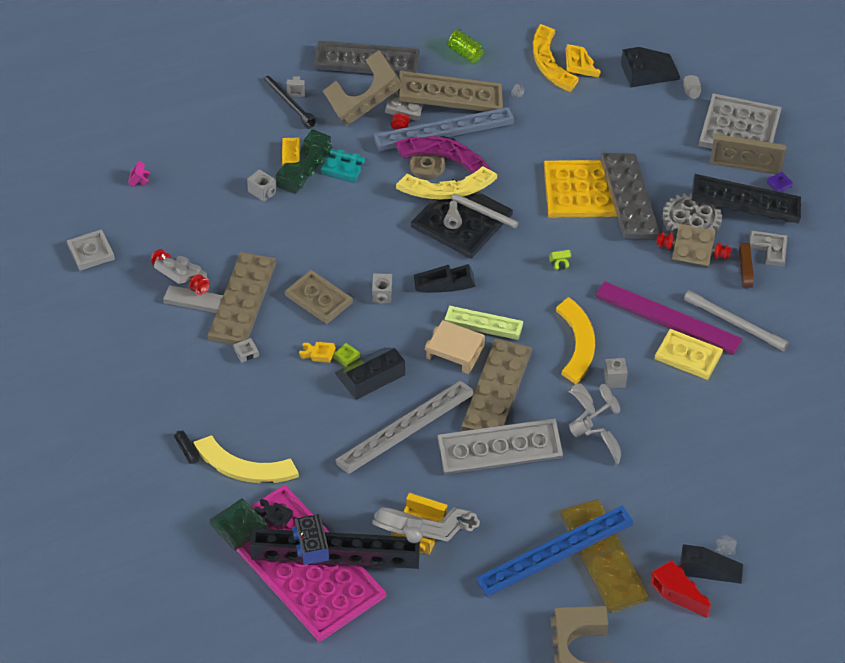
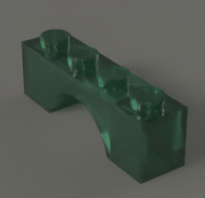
[276,129,332,194]

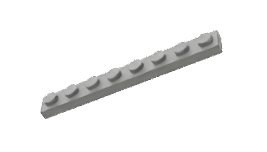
[336,381,474,474]

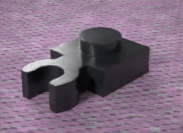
[254,499,293,530]

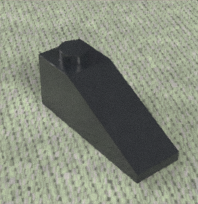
[680,544,743,584]

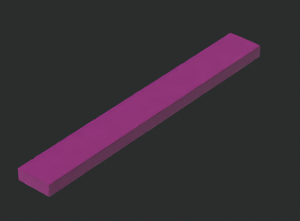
[596,281,742,355]

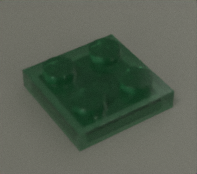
[209,498,268,551]

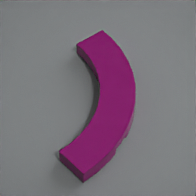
[395,136,491,174]

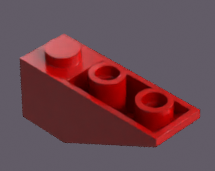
[650,560,711,618]

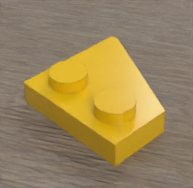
[566,44,600,78]

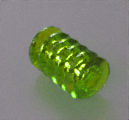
[447,29,484,63]

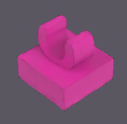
[128,161,150,187]

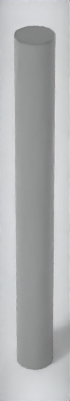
[451,193,519,228]

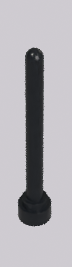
[264,76,317,129]

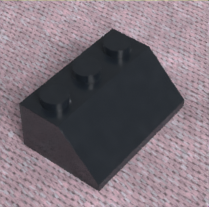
[335,347,405,400]

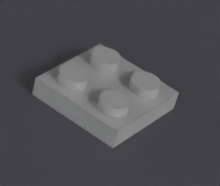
[67,229,115,271]

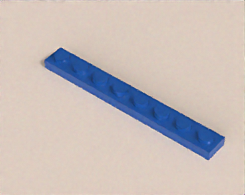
[476,505,633,597]

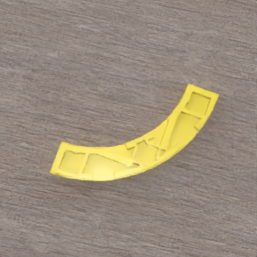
[396,166,497,199]
[193,435,299,483]

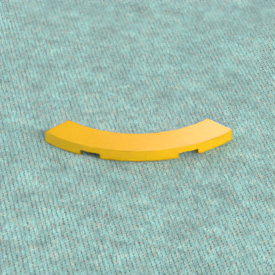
[533,24,579,92]
[556,297,595,385]

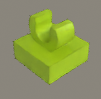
[549,250,571,270]

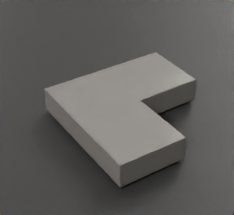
[749,231,788,267]

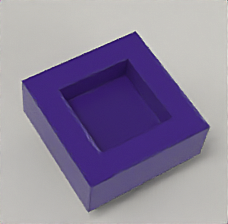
[767,172,793,192]

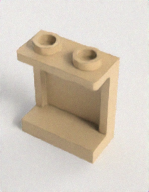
[425,320,485,374]

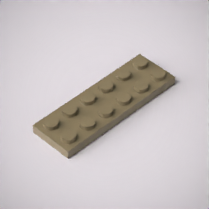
[398,71,503,112]
[208,252,277,345]
[461,338,532,431]

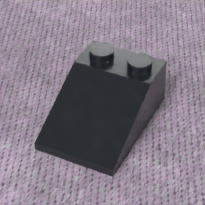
[621,47,680,88]

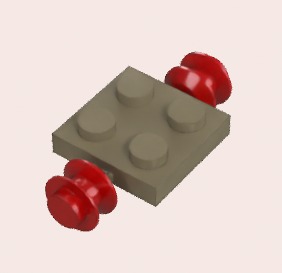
[656,224,732,268]

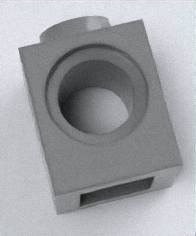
[247,169,276,201]
[372,273,392,304]
[604,358,628,389]

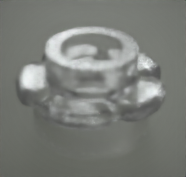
[510,83,525,99]

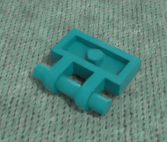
[321,149,366,183]

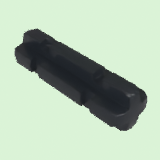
[174,430,199,464]

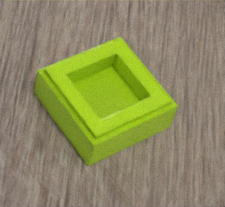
[333,343,360,367]

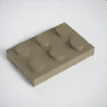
[285,270,353,325]

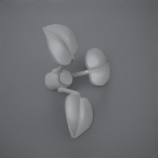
[569,383,621,465]

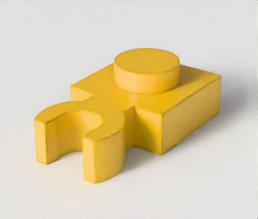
[299,342,336,363]

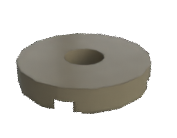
[410,155,445,180]

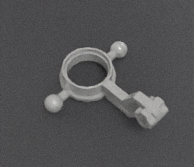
[372,507,480,543]

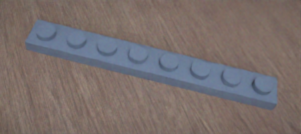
[374,107,514,152]

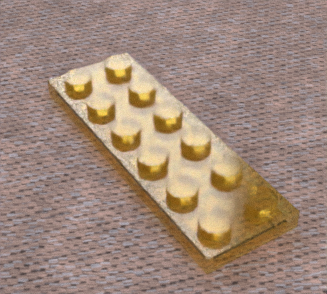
[560,499,649,614]

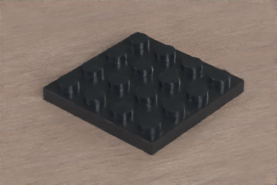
[411,179,513,259]

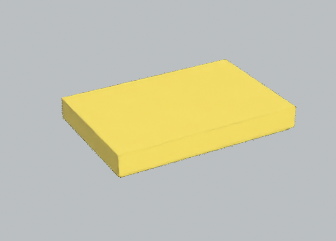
[654,329,723,380]

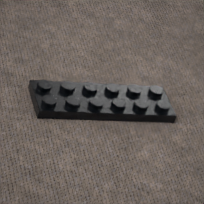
[691,174,801,224]

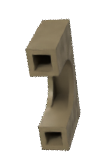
[323,50,404,126]
[551,606,612,663]

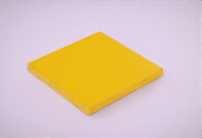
[544,160,617,218]

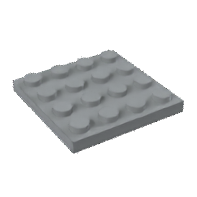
[699,93,782,149]

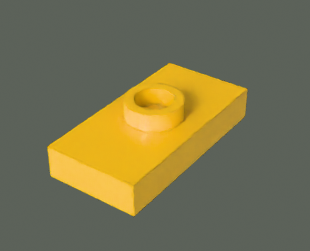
[282,138,300,168]

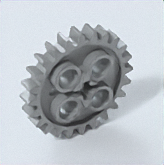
[662,193,722,235]

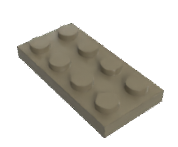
[710,134,787,174]

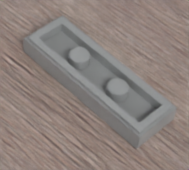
[163,285,223,313]

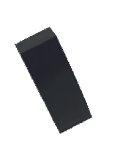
[414,264,476,292]

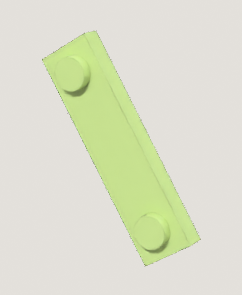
[445,306,523,340]

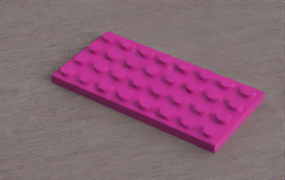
[219,485,386,643]

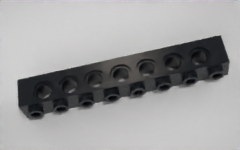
[250,528,420,569]

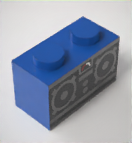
[292,514,329,565]

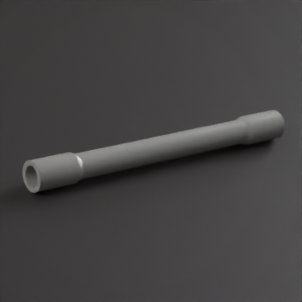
[684,290,789,352]

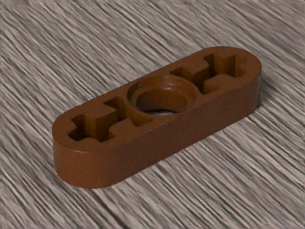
[739,243,754,288]

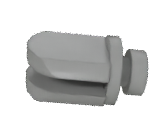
[683,75,702,99]

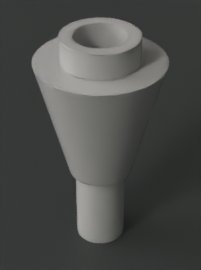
[444,201,462,229]

